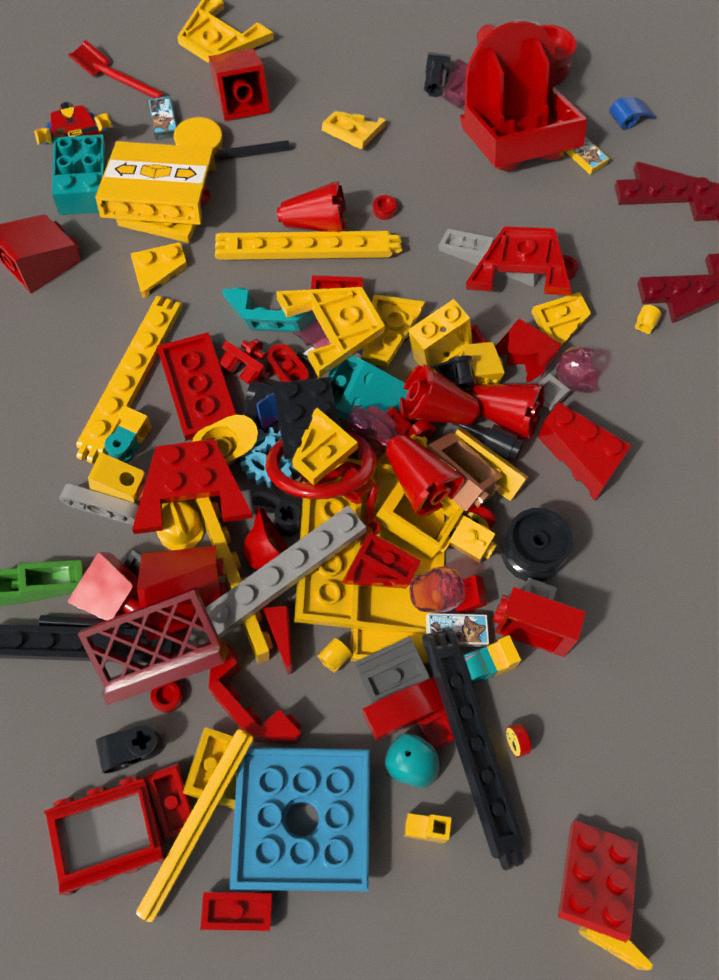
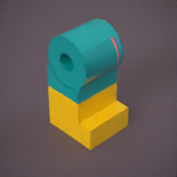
[104,405,152,463]
[462,635,521,684]

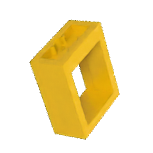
[408,299,472,367]
[374,481,464,558]

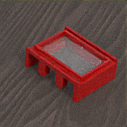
[44,776,166,896]

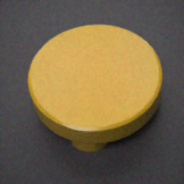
[174,117,223,154]

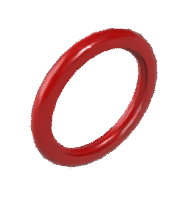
[265,430,377,499]

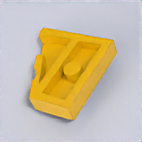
[322,111,386,150]
[531,292,591,346]
[292,408,358,485]
[183,727,237,810]

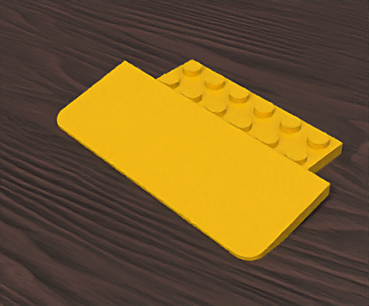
[294,441,444,665]

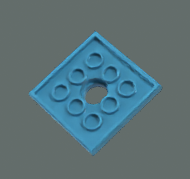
[230,748,370,892]

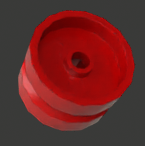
[540,25,576,85]

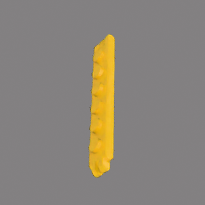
[215,231,402,260]
[76,295,183,464]

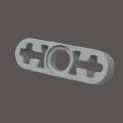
[59,484,139,525]

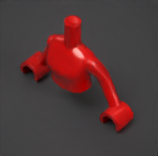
[299,455,381,535]

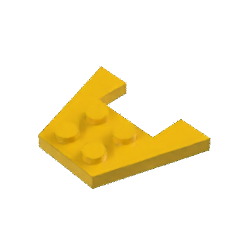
[177,0,274,63]
[276,287,385,378]

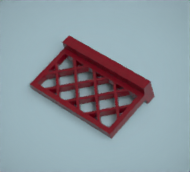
[78,587,229,705]

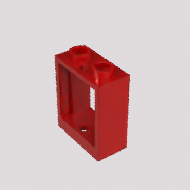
[492,587,586,657]

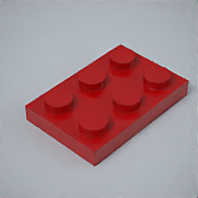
[558,820,638,943]

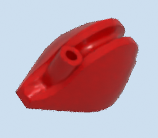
[243,507,288,570]

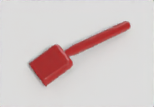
[68,39,164,101]

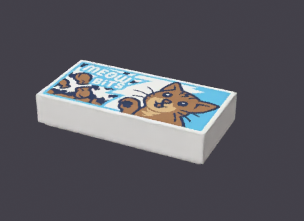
[426,613,489,647]

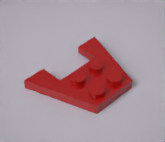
[466,226,571,296]
[132,439,253,535]

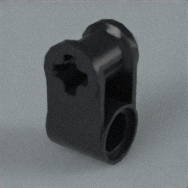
[431,355,476,388]
[95,725,163,774]

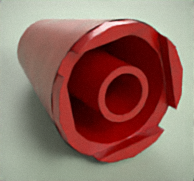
[277,181,347,232]
[400,364,480,425]
[467,384,545,439]
[386,435,464,517]

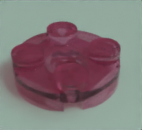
[345,405,401,457]

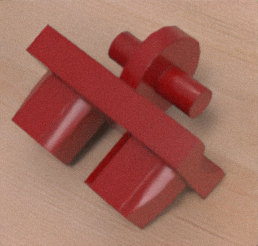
[219,339,271,385]

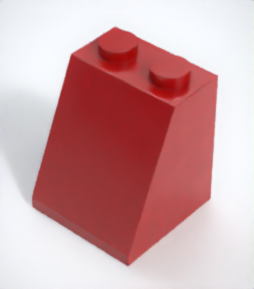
[208,48,270,121]
[0,214,81,294]
[137,546,228,641]

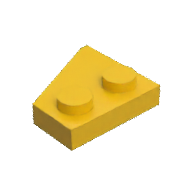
[130,242,187,298]

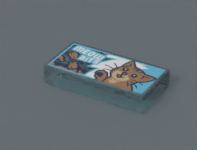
[147,96,177,140]

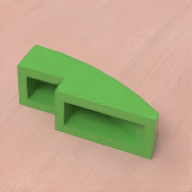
[0,560,83,606]

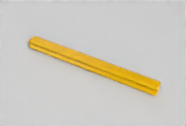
[137,729,254,922]

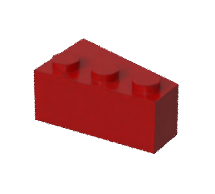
[538,402,631,501]

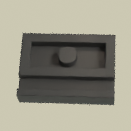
[354,637,430,704]

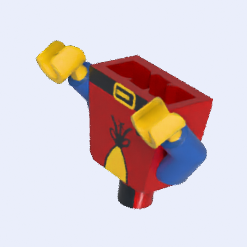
[34,102,113,145]

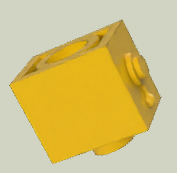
[458,342,505,391]
[449,516,498,564]

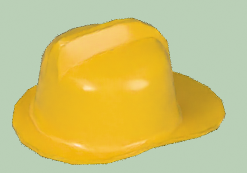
[192,415,258,466]
[157,499,204,550]

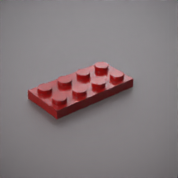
[157,332,236,441]

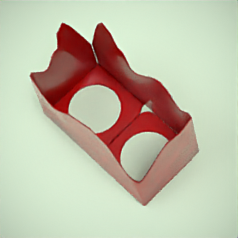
[495,318,562,383]

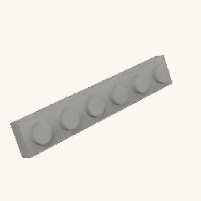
[206,506,367,638]

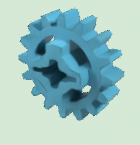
[239,427,298,488]

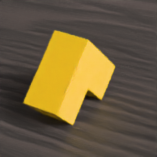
[404,813,452,844]

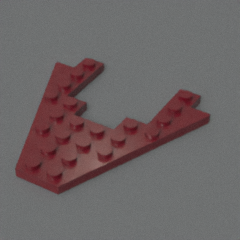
[614,162,719,323]

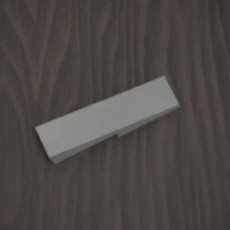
[438,229,540,287]

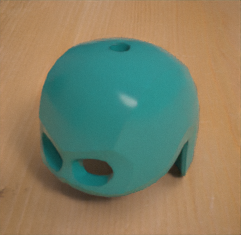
[385,733,440,789]

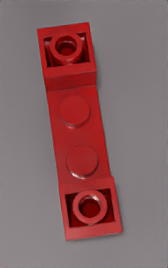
[208,644,302,743]

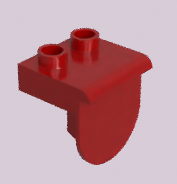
[460,20,587,170]

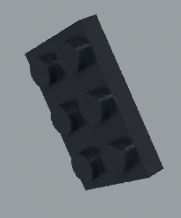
[273,377,339,459]

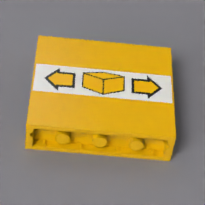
[95,141,215,225]

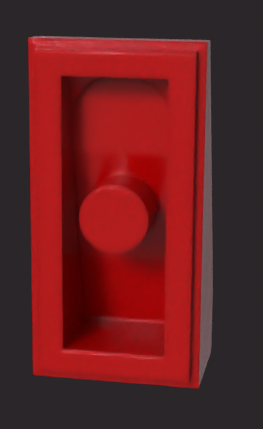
[264,606,293,674]
[145,762,192,841]

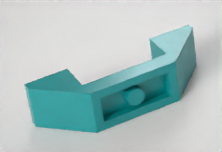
[222,287,317,332]

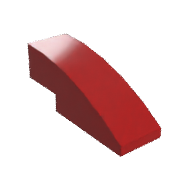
[362,677,444,743]

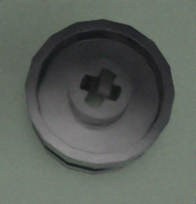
[501,508,573,582]

